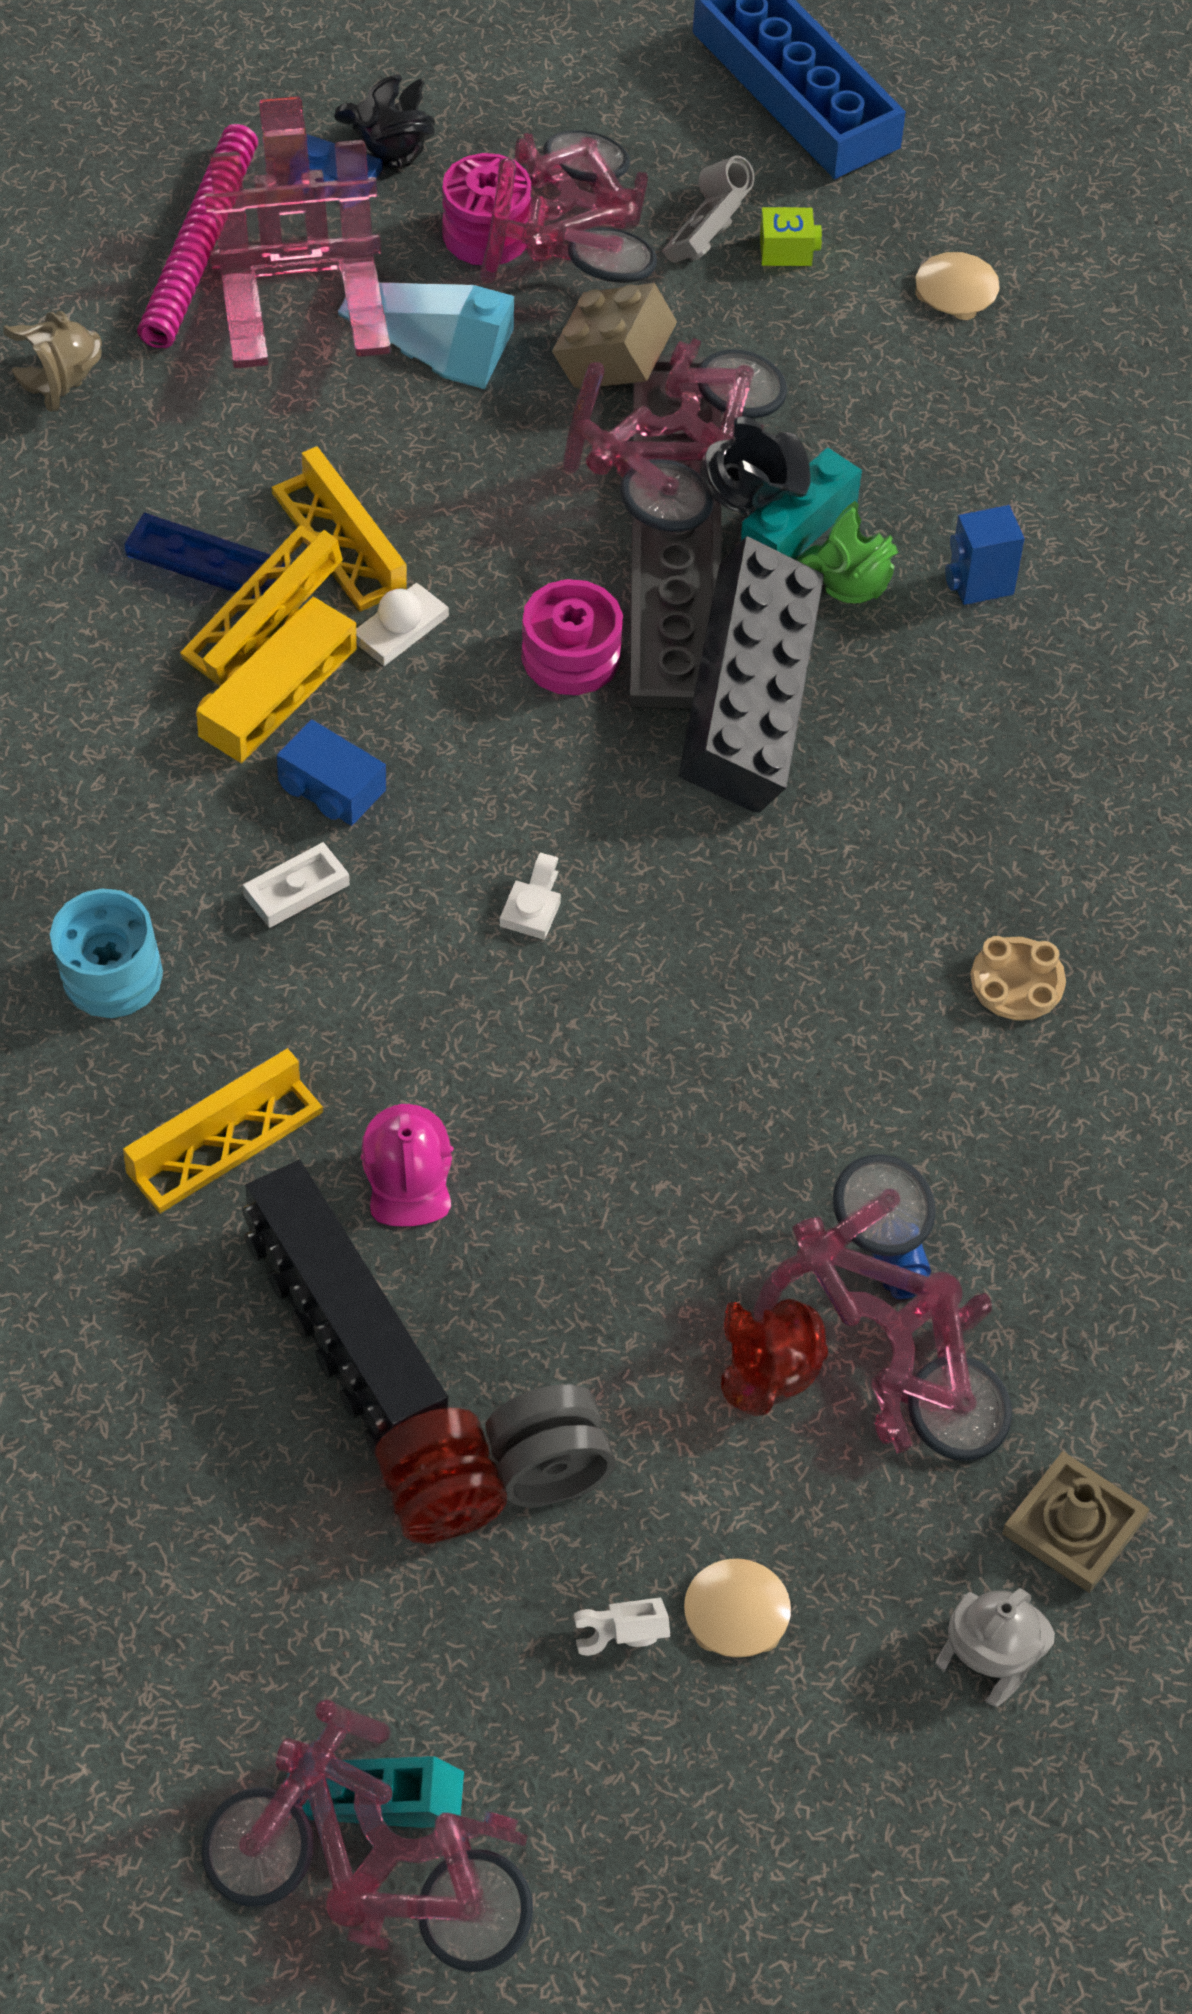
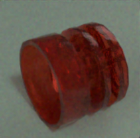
[375,1408,507,1544]

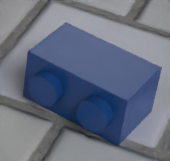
[945,505,1025,605]
[277,719,386,826]

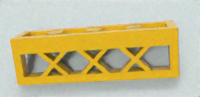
[272,446,407,612]
[180,524,343,686]
[123,1048,323,1214]

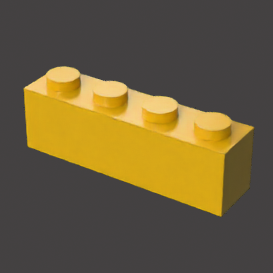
[196,596,357,764]

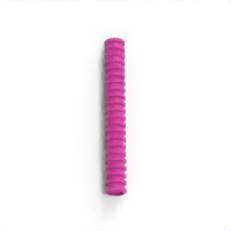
[137,124,258,348]

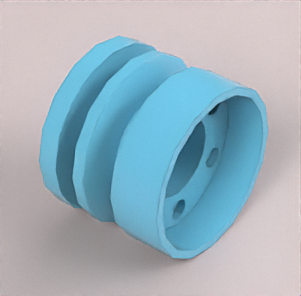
[50,888,163,1018]

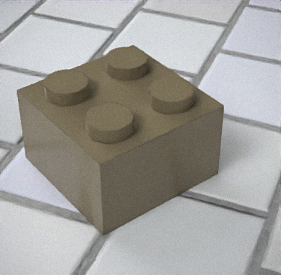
[552,283,677,389]

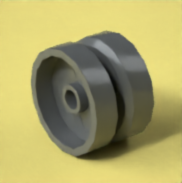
[485,1384,615,1508]

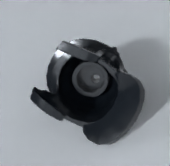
[334,74,435,169]
[700,417,811,515]

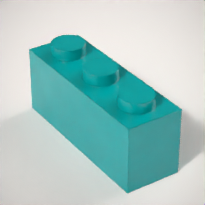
[741,447,862,559]

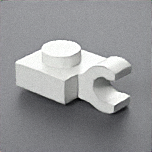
[500,852,561,940]
[573,1598,670,1656]

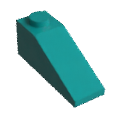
[283,1756,464,1828]

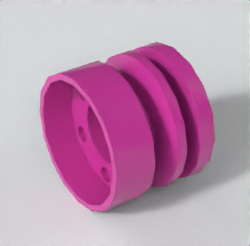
[442,153,531,266]

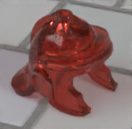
[721,1299,828,1416]

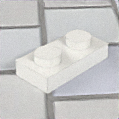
[243,842,350,928]

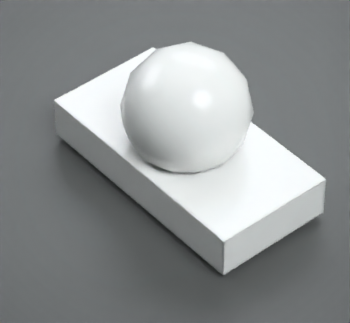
[356,582,449,666]

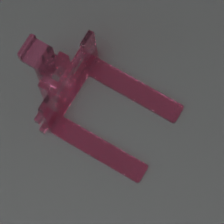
[204,96,391,368]

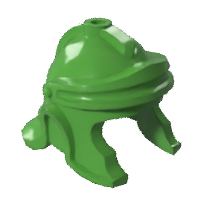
[796,501,898,603]

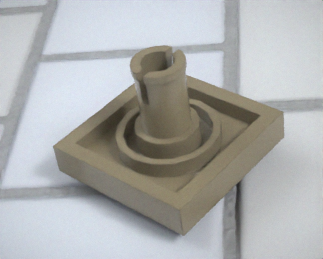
[1002,1451,1150,1593]

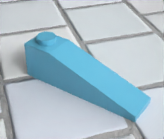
[338,282,514,389]

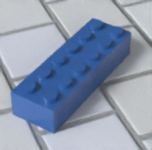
[693,0,906,179]

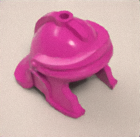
[360,1104,454,1226]

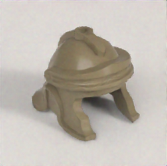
[3,311,102,412]

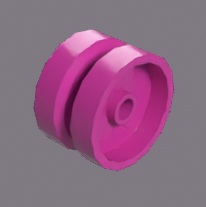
[521,579,623,695]

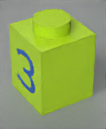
[759,207,822,266]

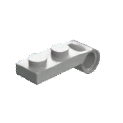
[662,156,754,263]

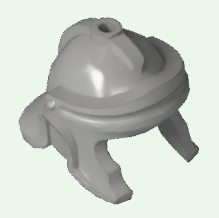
[935,1588,1055,1707]

